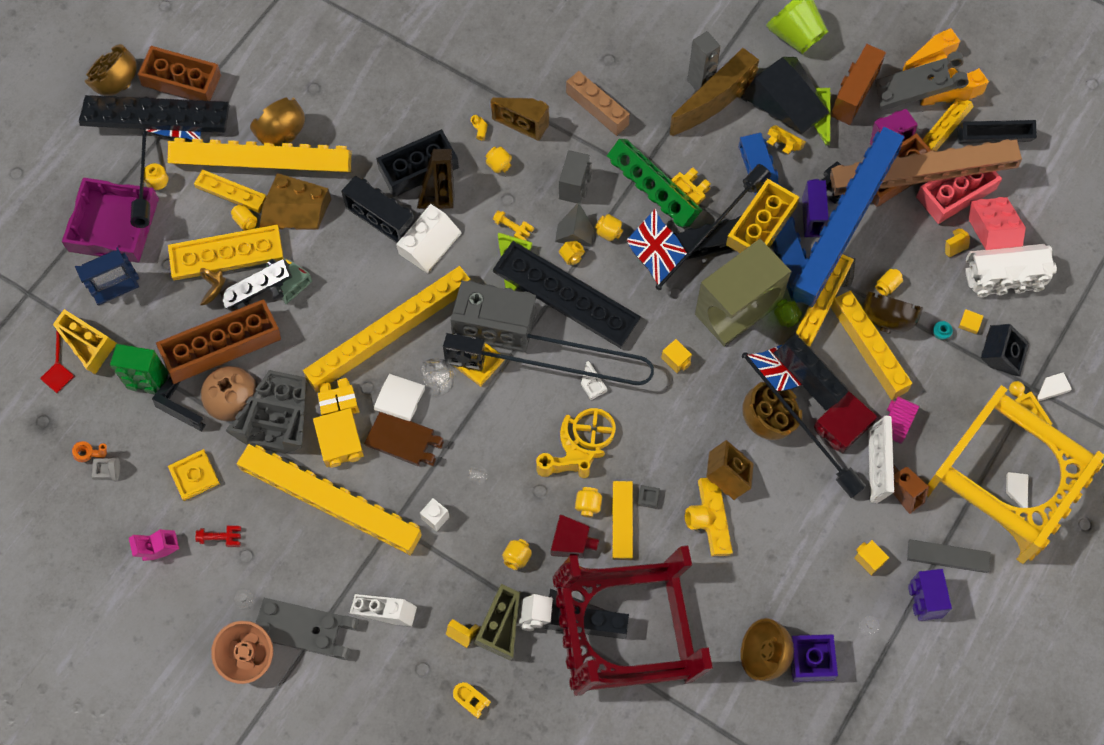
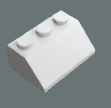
[396,204,461,273]

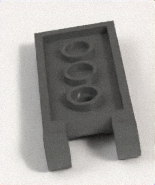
[875,51,969,111]
[256,598,359,660]

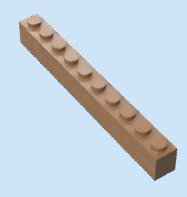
[830,139,1022,196]

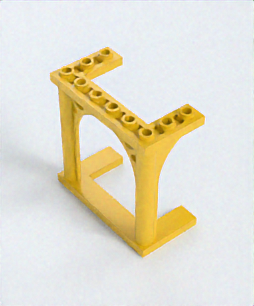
[927,385,1104,564]

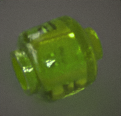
[774,299,802,328]

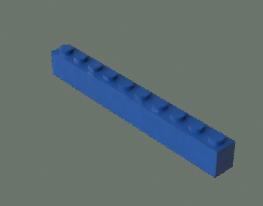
[738,133,806,304]

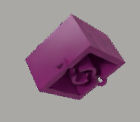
[870,109,918,146]

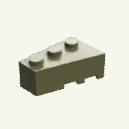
[473,584,520,661]

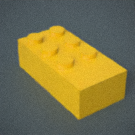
[726,179,800,253]

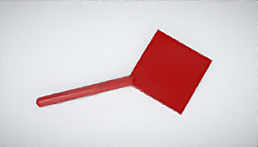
[40,331,74,393]

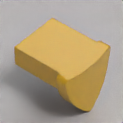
[945,228,970,258]
[446,619,480,648]

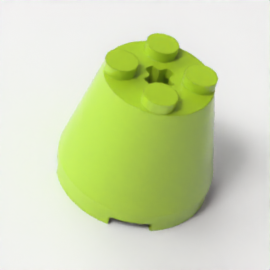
[766,0,829,54]

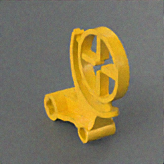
[536,408,616,478]

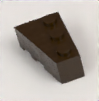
[417,149,454,209]

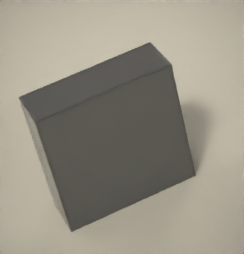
[637,485,660,509]

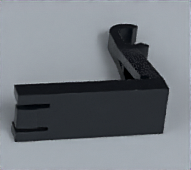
[152,377,206,432]

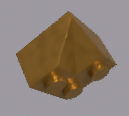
[706,440,754,500]

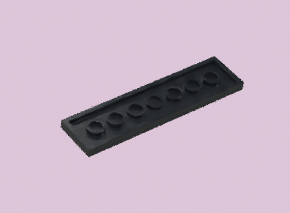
[79,95,229,133]
[493,241,641,349]

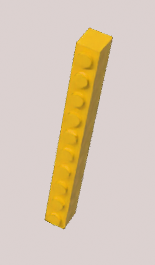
[168,138,352,172]
[303,266,471,393]
[236,444,422,556]

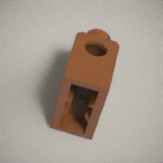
[893,465,929,514]

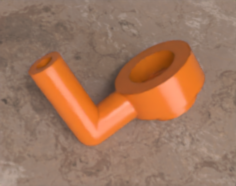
[72,441,107,462]

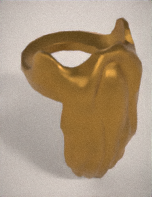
[200,268,226,306]

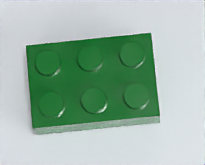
[110,344,168,394]

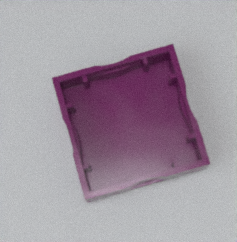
[62,177,159,263]

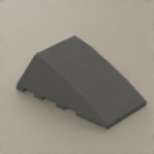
[226,370,306,453]

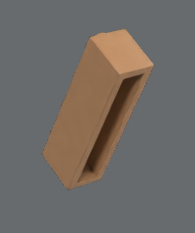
[566,71,630,136]

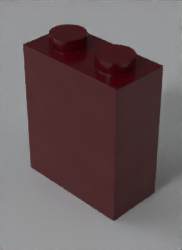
[814,391,877,454]

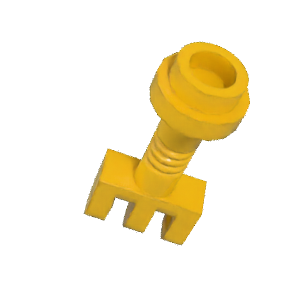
[493,210,534,241]

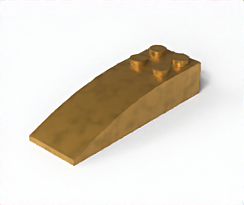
[670,48,759,136]

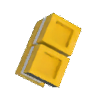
[318,378,360,416]

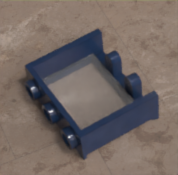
[75,247,140,305]

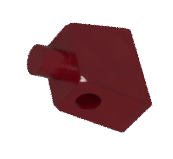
[551,515,600,558]

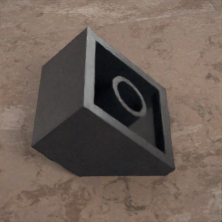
[981,324,1029,376]

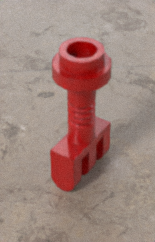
[195,526,241,547]

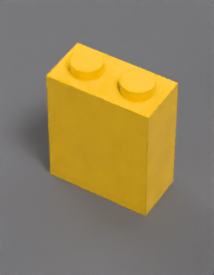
[313,408,364,468]

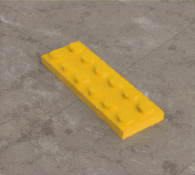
[168,225,284,281]

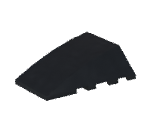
[741,57,829,134]

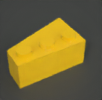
[53,309,117,374]

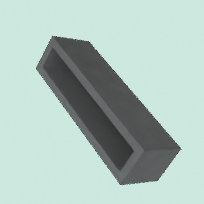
[687,31,721,91]

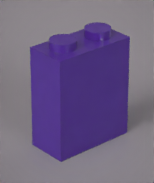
[802,179,829,237]

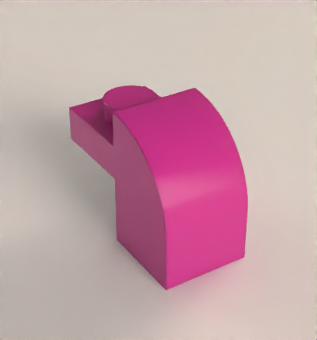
[128,529,179,561]

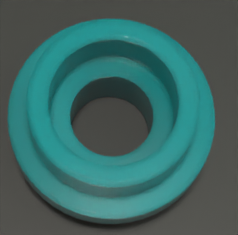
[933,321,953,340]

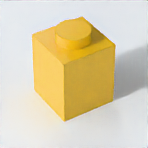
[661,339,692,373]
[854,540,889,576]

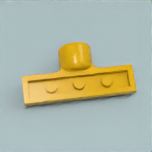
[684,478,733,557]

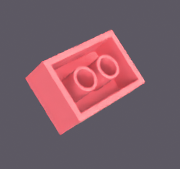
[968,197,1026,250]

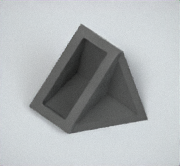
[555,202,594,247]

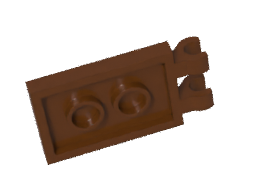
[364,412,444,466]

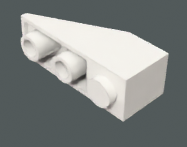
[349,594,417,627]

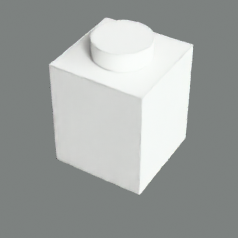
[420,498,450,532]

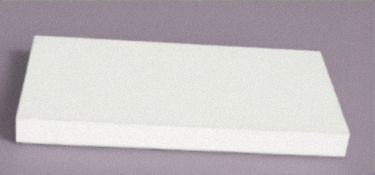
[868,416,894,503]

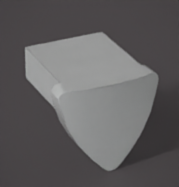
[92,458,120,481]

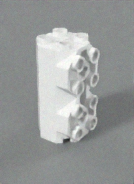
[966,244,1057,297]

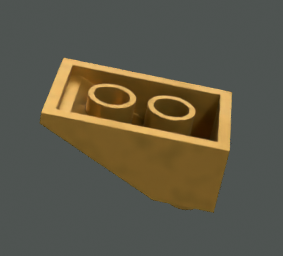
[491,97,549,141]

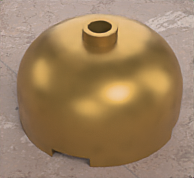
[85,44,137,96]
[250,97,305,146]
[742,382,802,440]

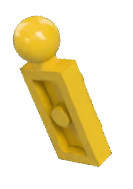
[1009,381,1053,425]

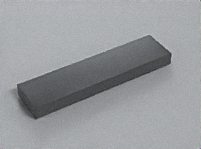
[907,539,991,573]

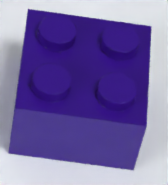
[908,569,952,621]
[791,634,838,682]

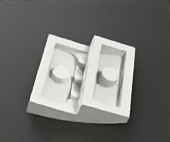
[374,374,425,421]

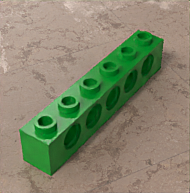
[607,139,703,227]

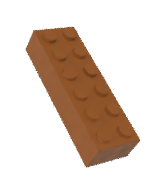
[156,299,281,384]

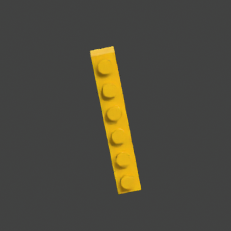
[831,290,913,400]

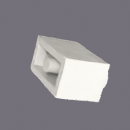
[516,594,553,631]

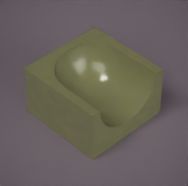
[695,239,791,347]

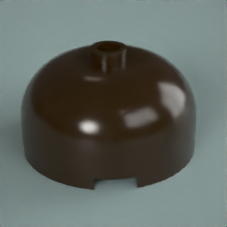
[863,291,923,333]

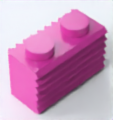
[887,396,920,444]

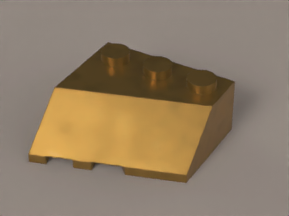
[260,173,331,230]

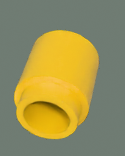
[231,204,257,231]
[875,269,903,296]

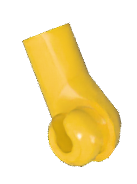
[470,115,488,141]

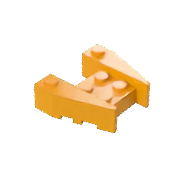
[902,28,989,106]

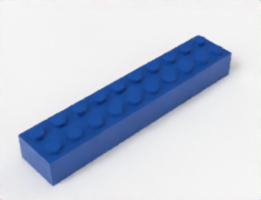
[791,127,905,307]

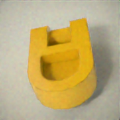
[453,682,491,719]

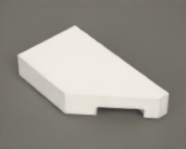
[581,361,607,400]
[1036,372,1072,402]
[1006,472,1028,508]

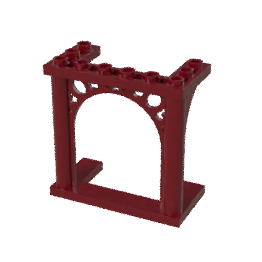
[553,545,713,696]

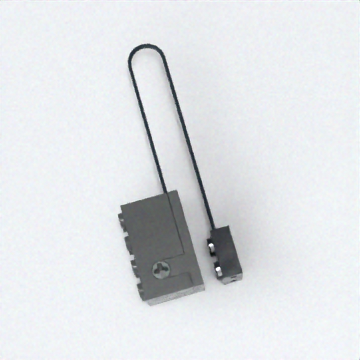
[443,281,654,385]

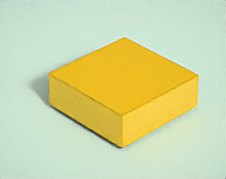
[958,309,983,334]

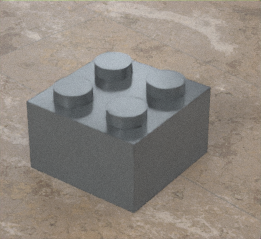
[559,150,592,203]

